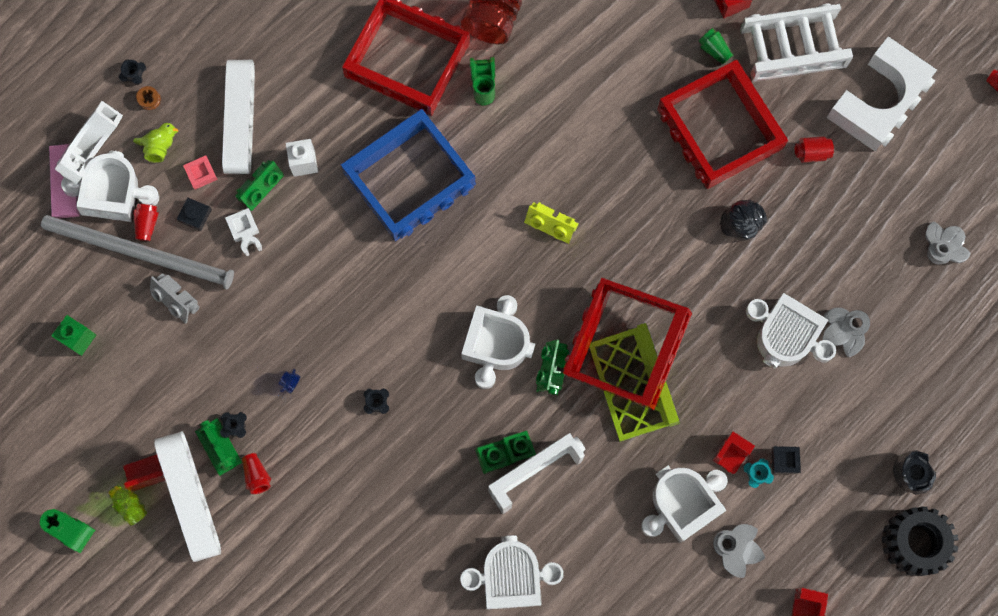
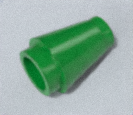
[698,28,733,65]

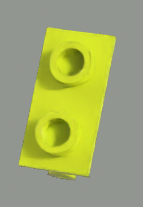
[524,202,579,244]

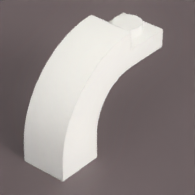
[55,101,123,184]

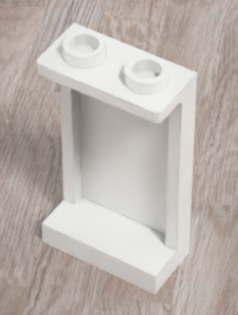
[488,433,585,514]

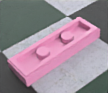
[49,144,80,219]

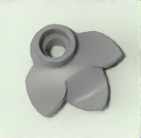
[925,222,971,264]
[823,307,870,357]
[713,524,765,578]

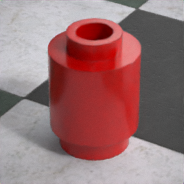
[795,136,834,163]

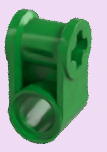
[470,56,495,106]
[40,509,96,553]

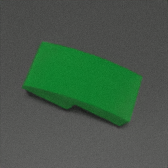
[475,431,536,474]

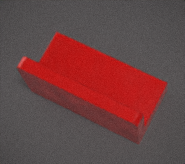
[123,454,166,492]

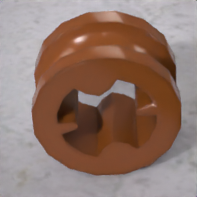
[136,86,161,110]

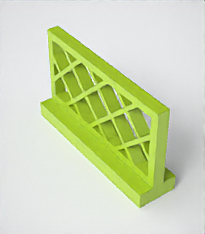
[589,323,680,442]

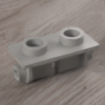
[150,274,200,324]

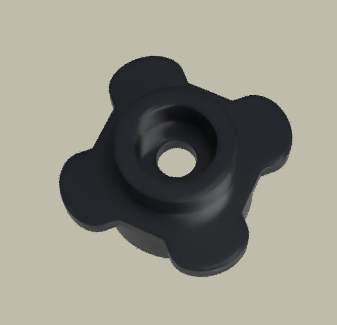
[119,59,146,85]
[363,388,390,414]
[220,412,247,438]

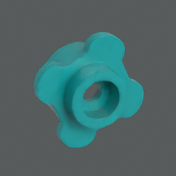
[743,458,774,488]

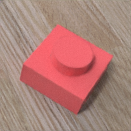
[183,155,218,190]

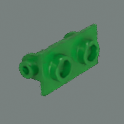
[235,160,284,211]
[536,340,569,395]
[195,418,243,476]

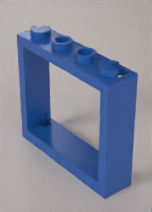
[341,109,476,241]

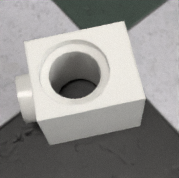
[286,139,318,177]

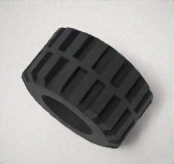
[882,506,959,576]

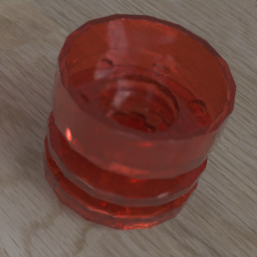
[461,0,522,45]

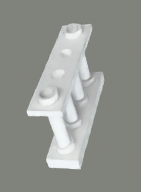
[740,4,853,82]

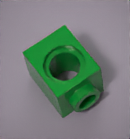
[51,315,97,356]

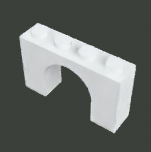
[827,37,937,151]

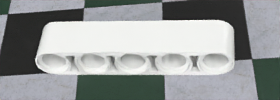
[222,60,255,174]
[155,431,221,562]

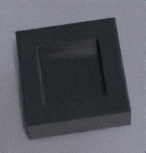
[177,197,212,231]
[771,446,801,474]

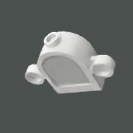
[61,151,159,222]
[746,293,836,369]
[461,295,535,389]
[641,465,727,543]
[461,536,563,610]

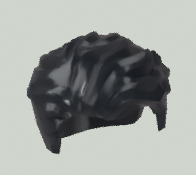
[720,199,768,241]
[892,450,936,495]

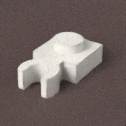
[225,208,262,256]

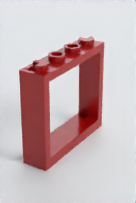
[342,0,470,116]
[657,59,788,189]
[563,277,692,410]

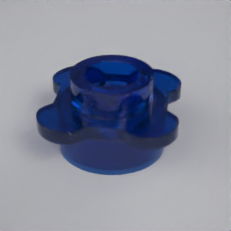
[278,369,301,394]

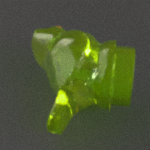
[108,485,148,526]

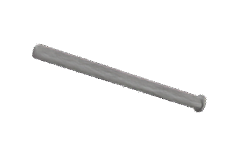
[41,215,234,289]

